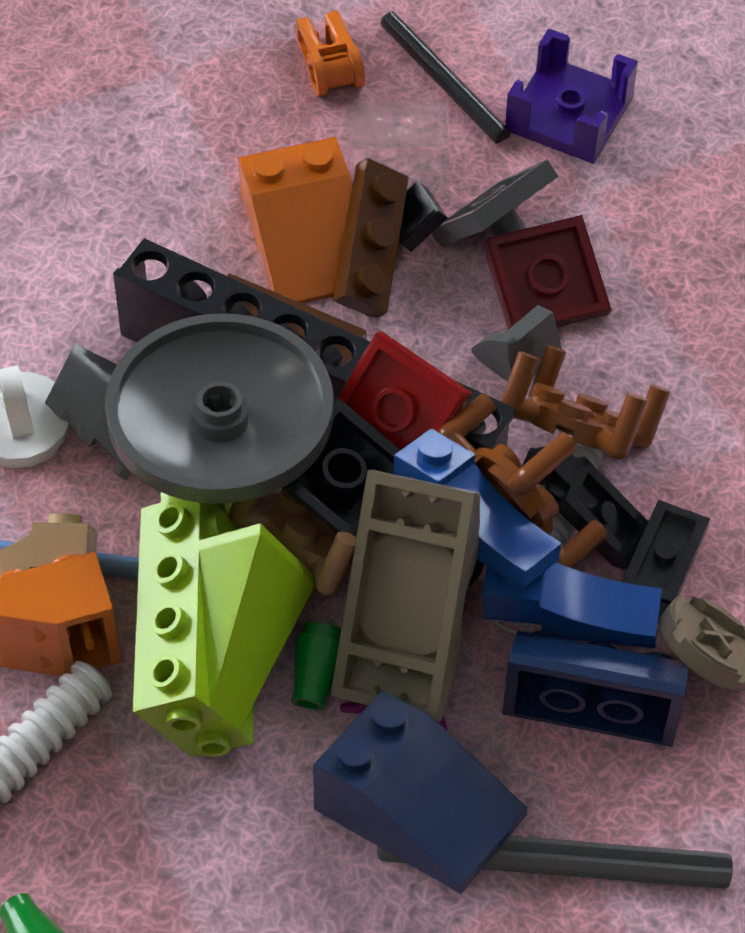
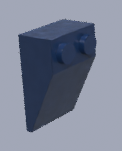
[313,690,528,894]

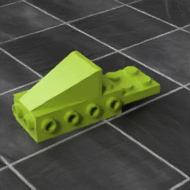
[133,492,315,757]

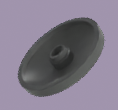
[105,313,333,504]

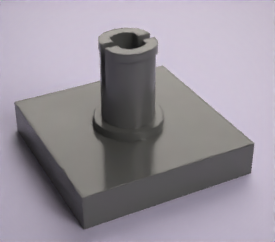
[432,159,558,247]

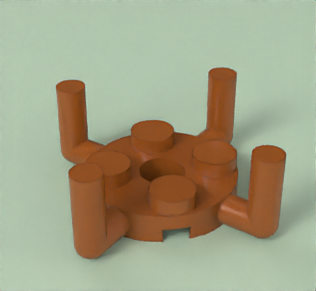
[501,345,671,460]
[438,394,608,568]

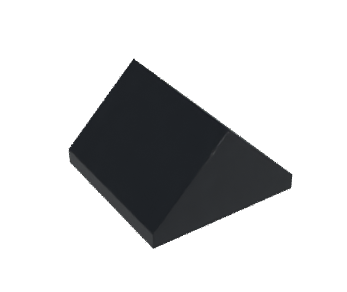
[282,398,400,537]

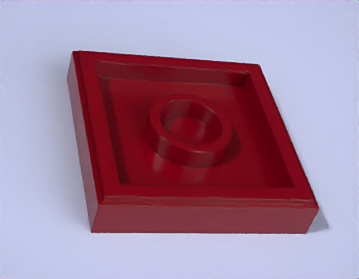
[482,215,612,329]

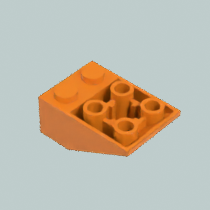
[0,551,122,676]

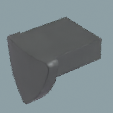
[471,305,562,382]

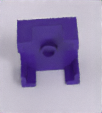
[505,28,638,164]

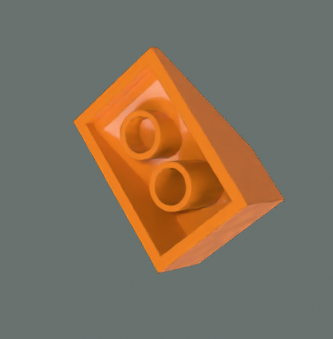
[238,136,353,303]

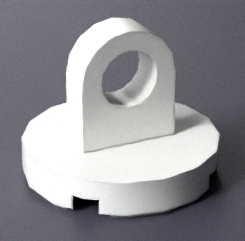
[0,365,72,468]

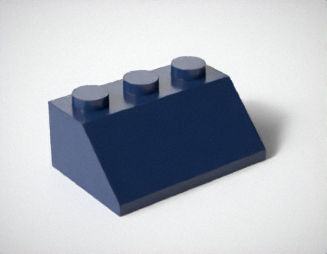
[502,630,688,747]

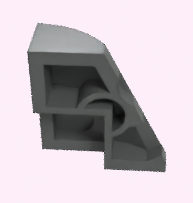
[45,343,131,480]

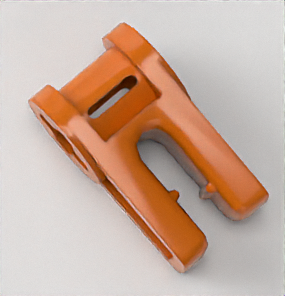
[296,10,365,97]

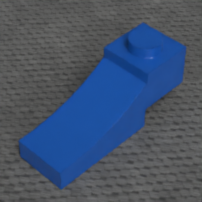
[393,428,561,589]
[482,562,662,648]

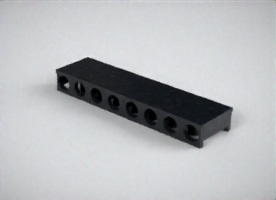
[113,238,516,450]

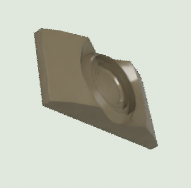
[331,470,480,722]

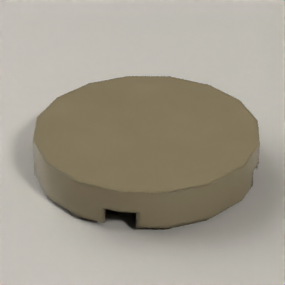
[659,596,745,691]

